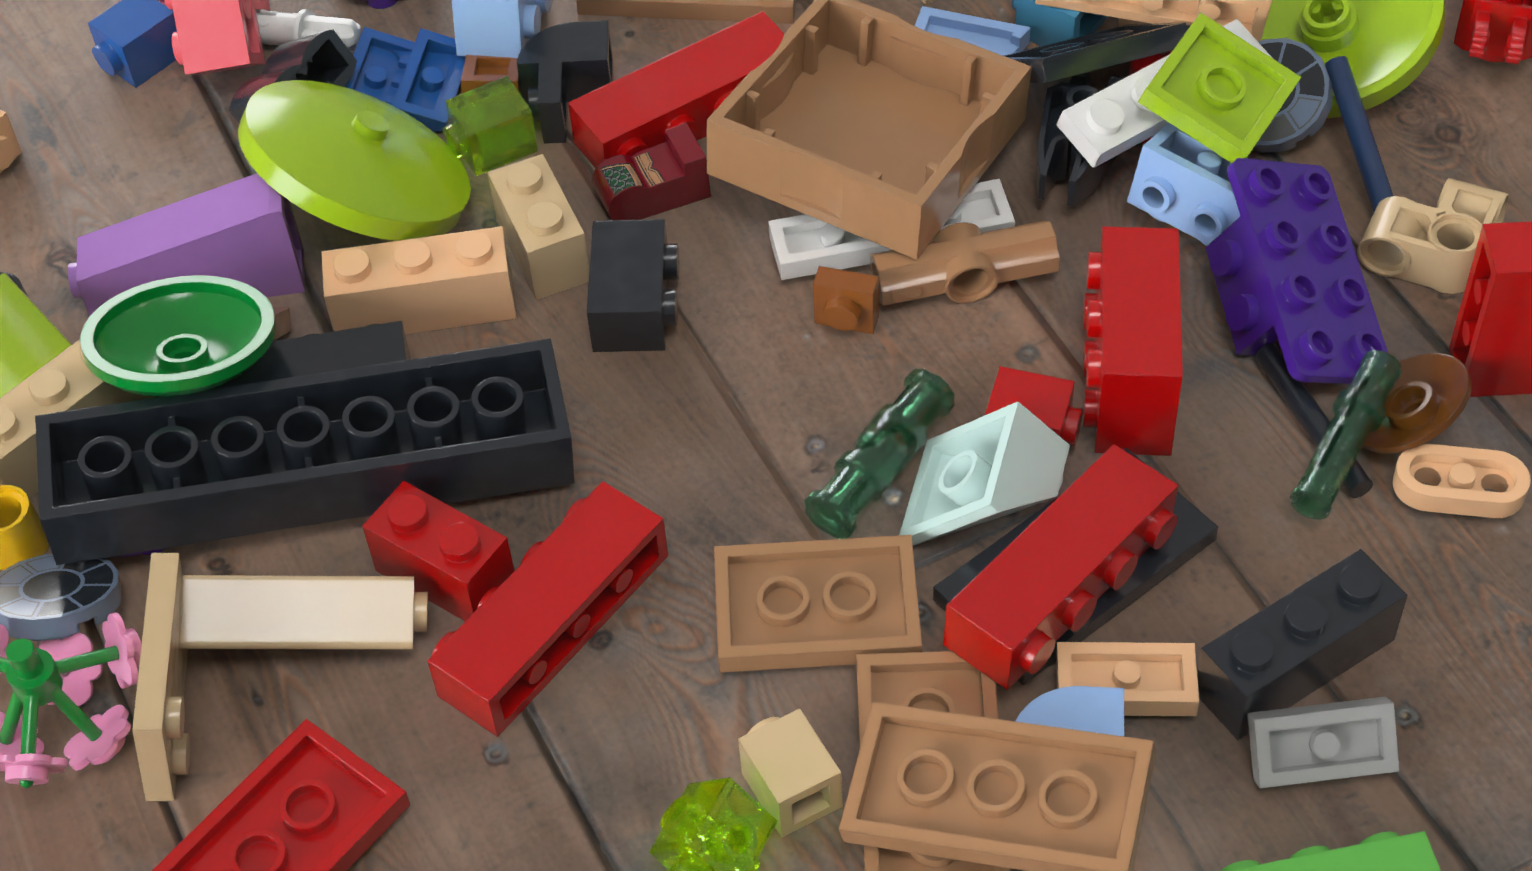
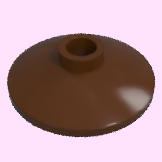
[1349,353,1472,453]

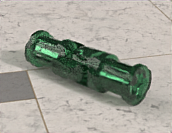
[804,368,955,539]

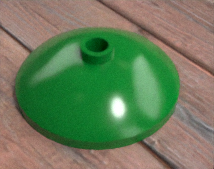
[80,275,276,396]

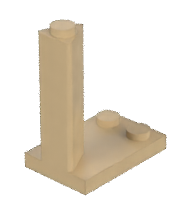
[132,553,428,801]

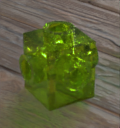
[649,777,778,871]

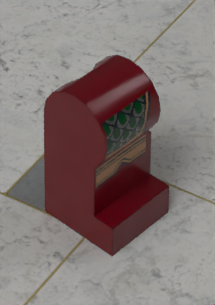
[591,123,711,220]

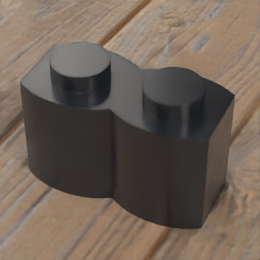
[229,29,357,123]

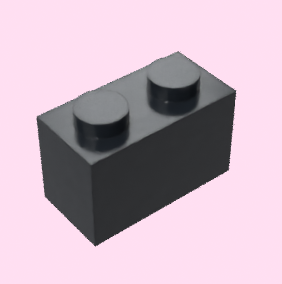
[587,219,679,352]

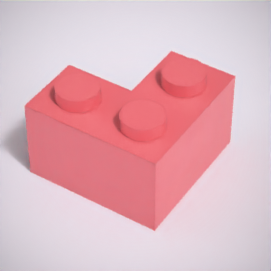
[164,0,270,75]

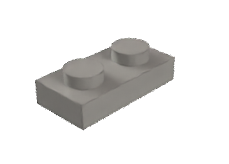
[1247,696,1399,788]

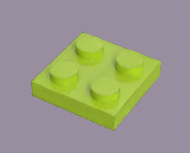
[1138,12,1301,163]

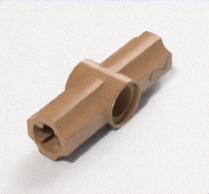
[870,220,1060,306]

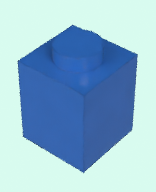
[88,0,177,88]

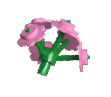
[0,612,142,789]

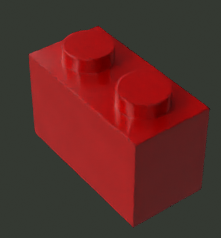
[362,481,515,621]

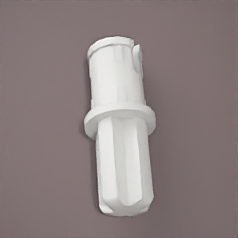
[256,9,362,52]

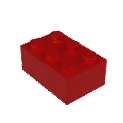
[1083,226,1183,456]

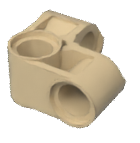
[1357,178,1509,294]

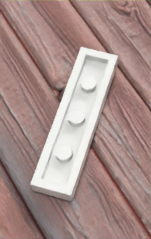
[1056,19,1272,168]
[768,179,1015,280]

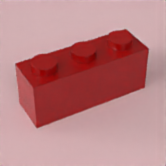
[1449,221,1532,397]

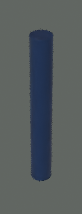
[1325,56,1394,213]

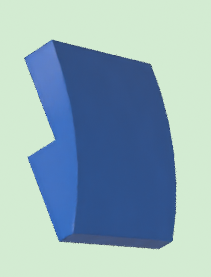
[344,27,466,132]

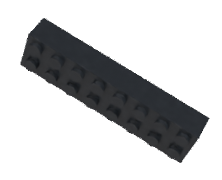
[35,338,575,565]

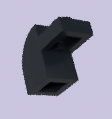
[517,20,613,144]

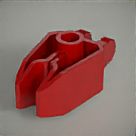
[1453,0,1532,65]

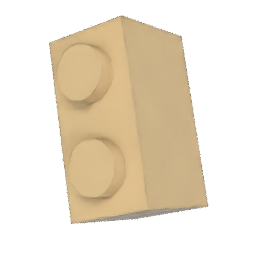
[487,154,590,300]

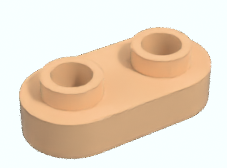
[1392,444,1531,518]

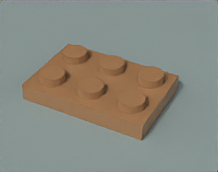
[714,535,922,673]

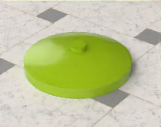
[1261,0,1446,118]
[238,80,471,241]

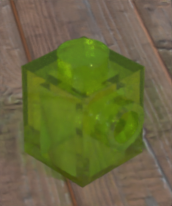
[443,76,538,176]

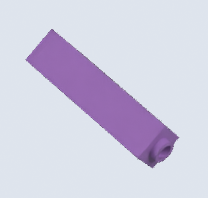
[68,173,305,316]

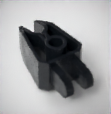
[1036,72,1124,207]

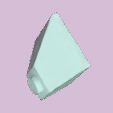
[899,402,1070,546]

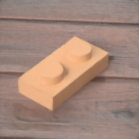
[1056,642,1199,716]

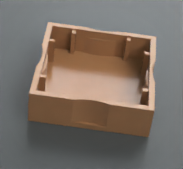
[707,0,1032,260]

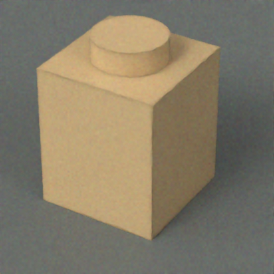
[738,708,843,838]

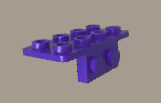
[1205,158,1392,385]

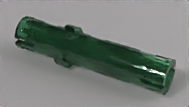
[1290,350,1402,520]

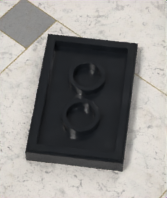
[1003,22,1191,83]

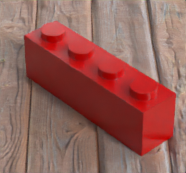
[568,11,784,169]
[943,444,1179,690]
[427,481,668,737]

